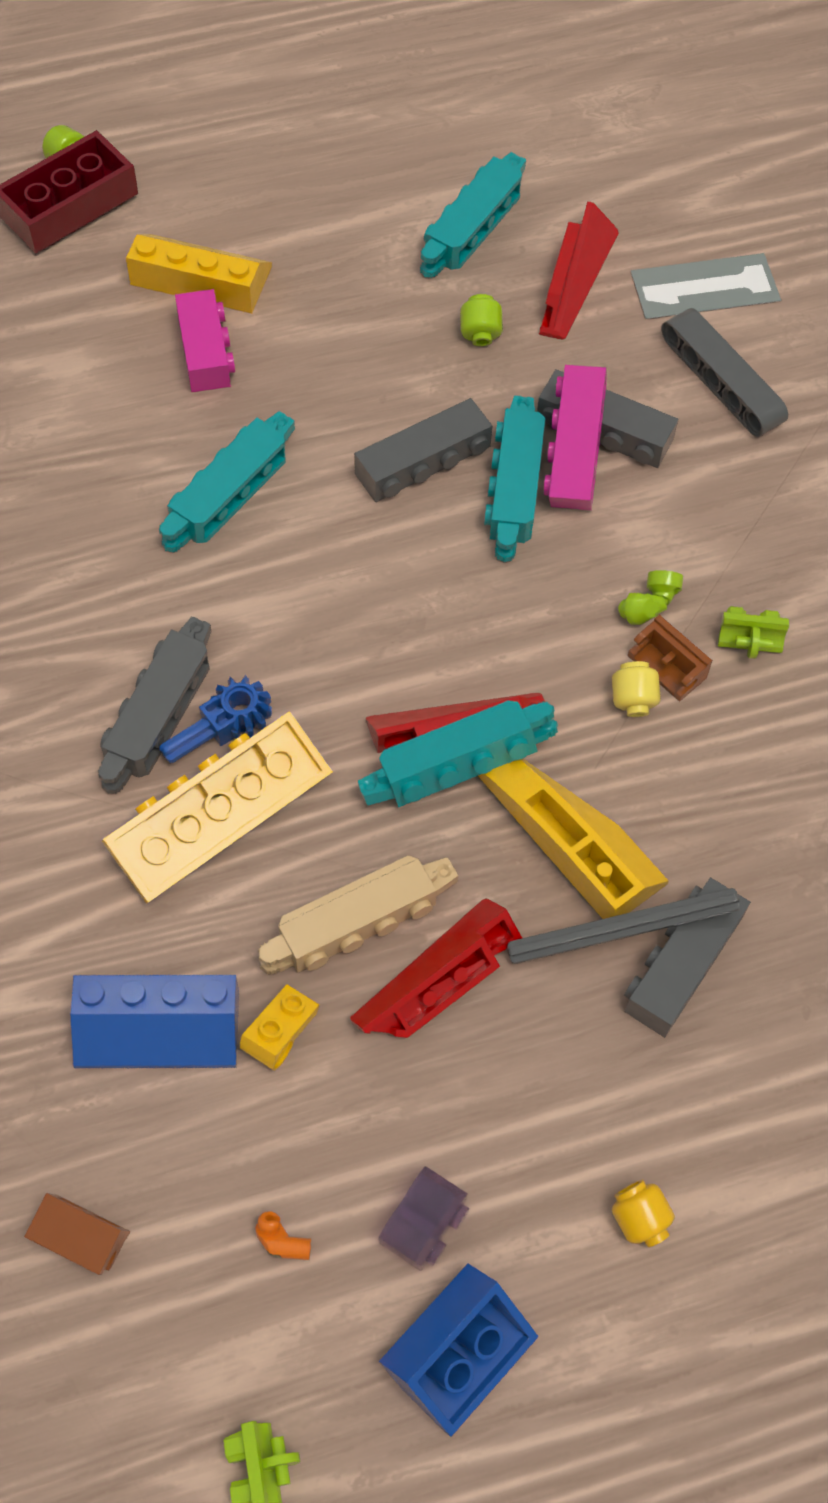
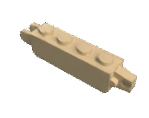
[258,856,458,975]

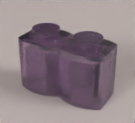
[378,1166,470,1271]

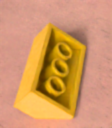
[126,234,272,313]

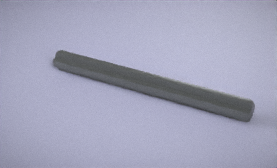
[508,888,740,964]

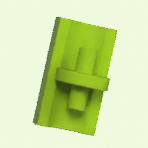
[718,606,789,659]
[223,1421,301,1503]

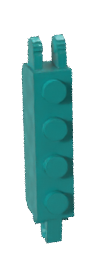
[420,152,526,279]
[484,396,545,562]
[159,411,295,553]
[358,700,558,807]

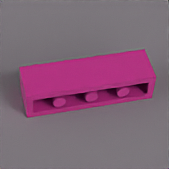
[544,365,607,511]

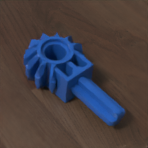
[159,675,272,763]

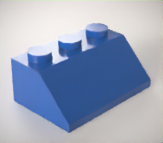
[379,1263,539,1437]

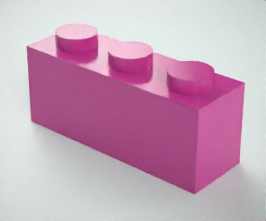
[175,289,235,392]

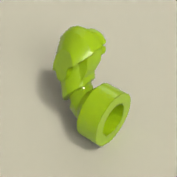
[618,570,683,625]

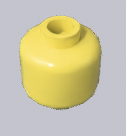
[612,661,661,717]

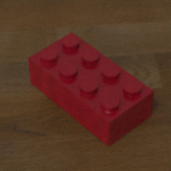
[0,130,139,254]

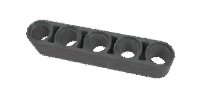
[661,308,789,437]

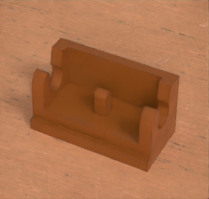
[628,614,713,702]
[24,1193,130,1275]

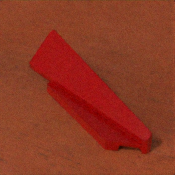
[539,201,619,340]
[366,693,545,753]
[350,898,522,1038]

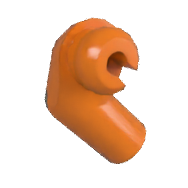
[255,1211,311,1260]

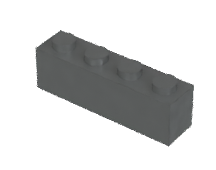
[537,369,679,468]
[354,398,493,502]
[624,877,751,1038]

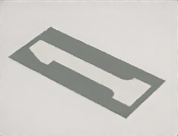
[630,253,782,319]

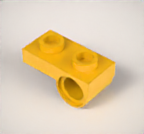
[240,984,319,1071]

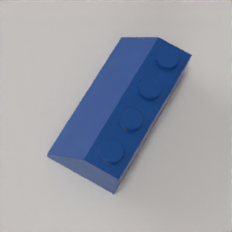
[70,975,239,1069]

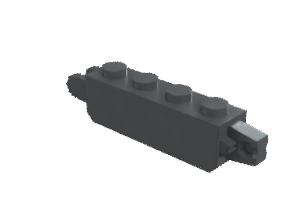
[98,616,212,794]

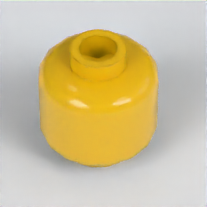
[612,1179,675,1248]

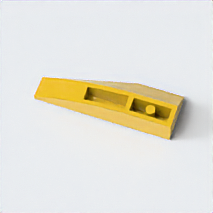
[478,759,669,919]

